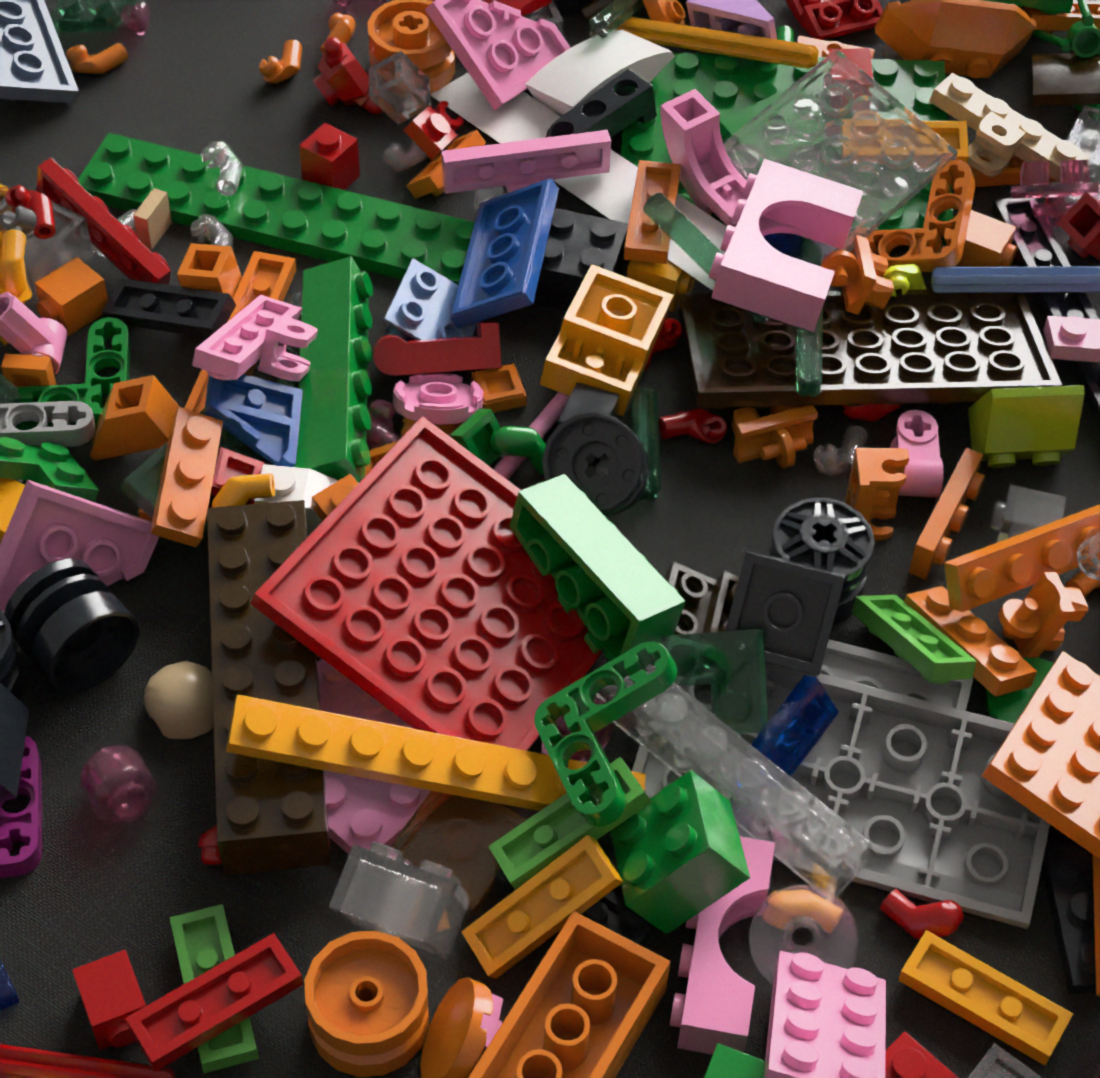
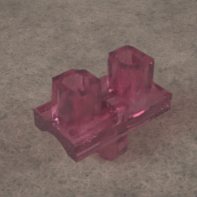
[1011,159,1099,228]

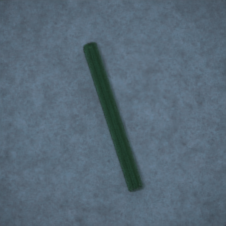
[796,240,824,398]

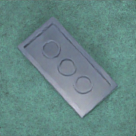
[0,0,78,103]

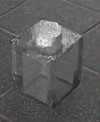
[369,51,431,124]
[990,485,1066,543]

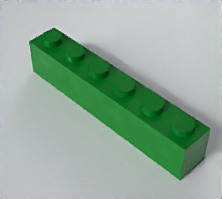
[295,256,373,483]

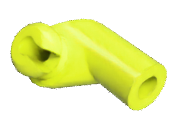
[883,264,926,297]

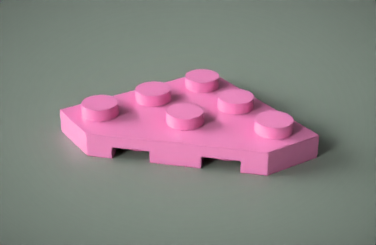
[425,0,571,111]
[0,480,159,613]

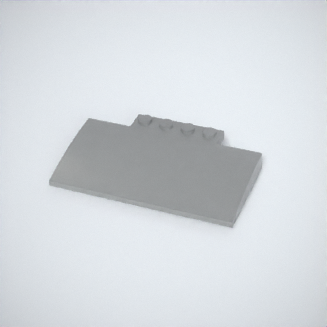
[632,636,1050,929]

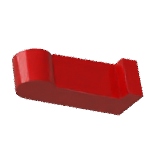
[372,321,502,376]

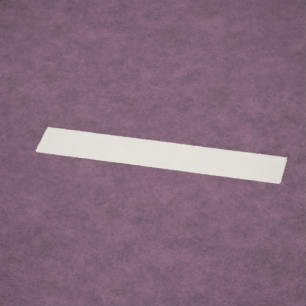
[430,73,727,290]

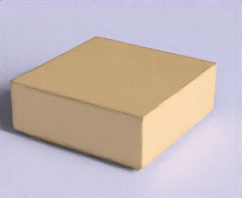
[133,188,172,250]

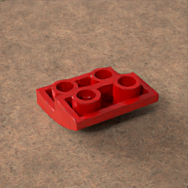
[785,0,884,40]

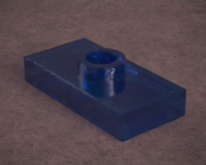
[746,675,839,788]

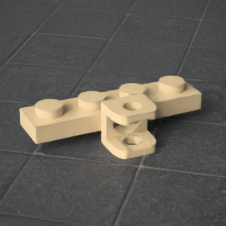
[929,73,1089,187]

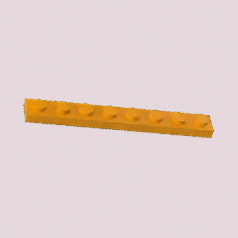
[226,694,646,811]

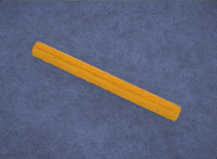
[608,15,819,69]

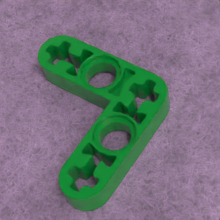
[0,317,131,430]
[534,641,678,826]

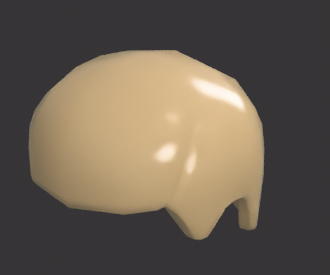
[143,660,214,739]

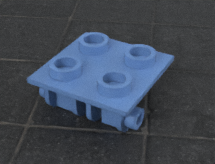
[383,259,477,341]

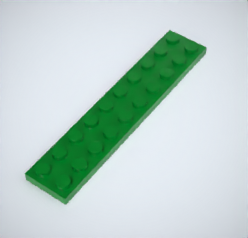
[78,133,475,285]

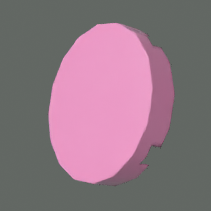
[393,372,484,425]

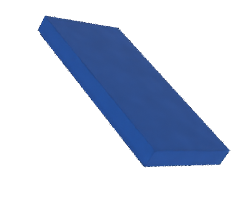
[450,178,559,329]

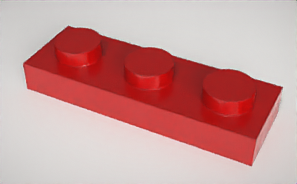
[125,933,303,1072]

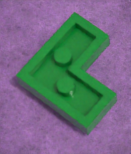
[0,437,99,502]

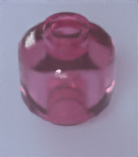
[80,745,156,823]

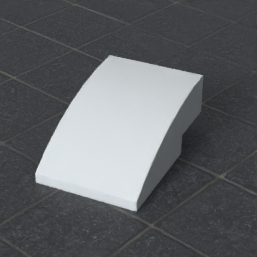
[525,30,675,117]

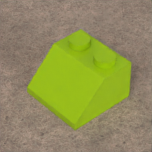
[968,385,1085,468]

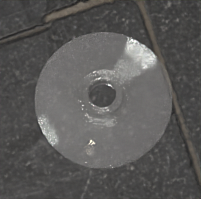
[749,885,858,984]

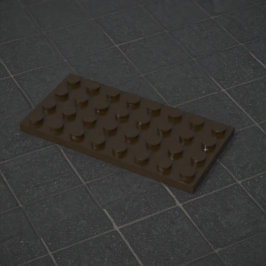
[679,289,1062,409]

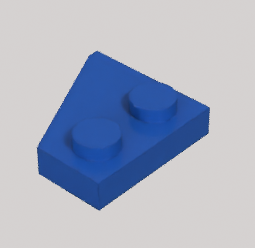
[204,374,303,467]

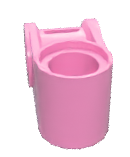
[890,410,944,498]

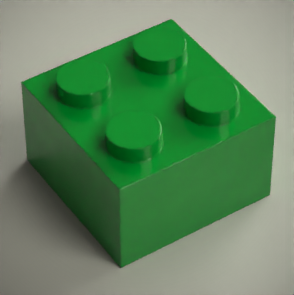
[611,770,750,935]

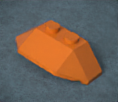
[875,0,1037,78]

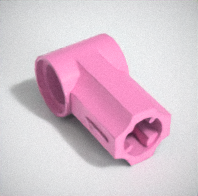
[0,292,67,375]

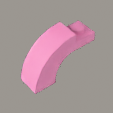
[660,89,747,227]

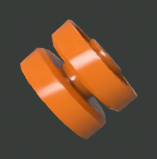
[367,0,455,98]
[304,930,429,1077]

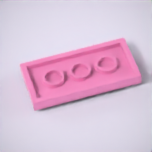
[763,950,886,1078]

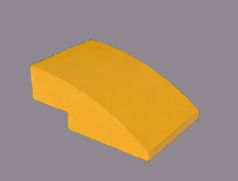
[539,265,674,416]

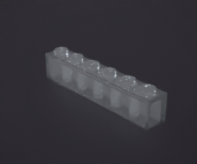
[596,648,872,903]

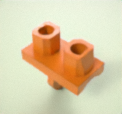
[820,235,894,315]
[732,405,818,469]
[998,572,1088,658]

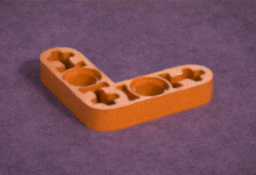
[838,160,975,272]

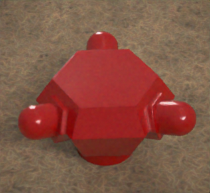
[312,37,385,115]

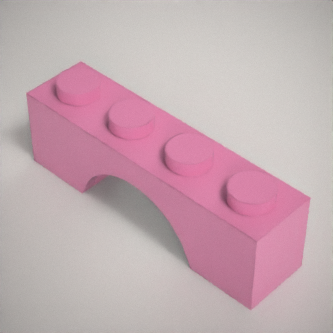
[670,836,775,1055]

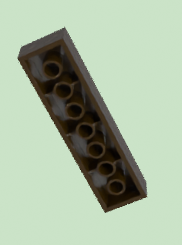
[207,500,331,875]

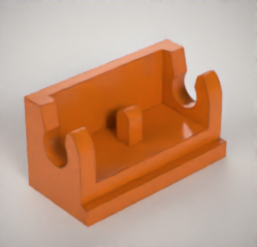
[844,448,909,540]

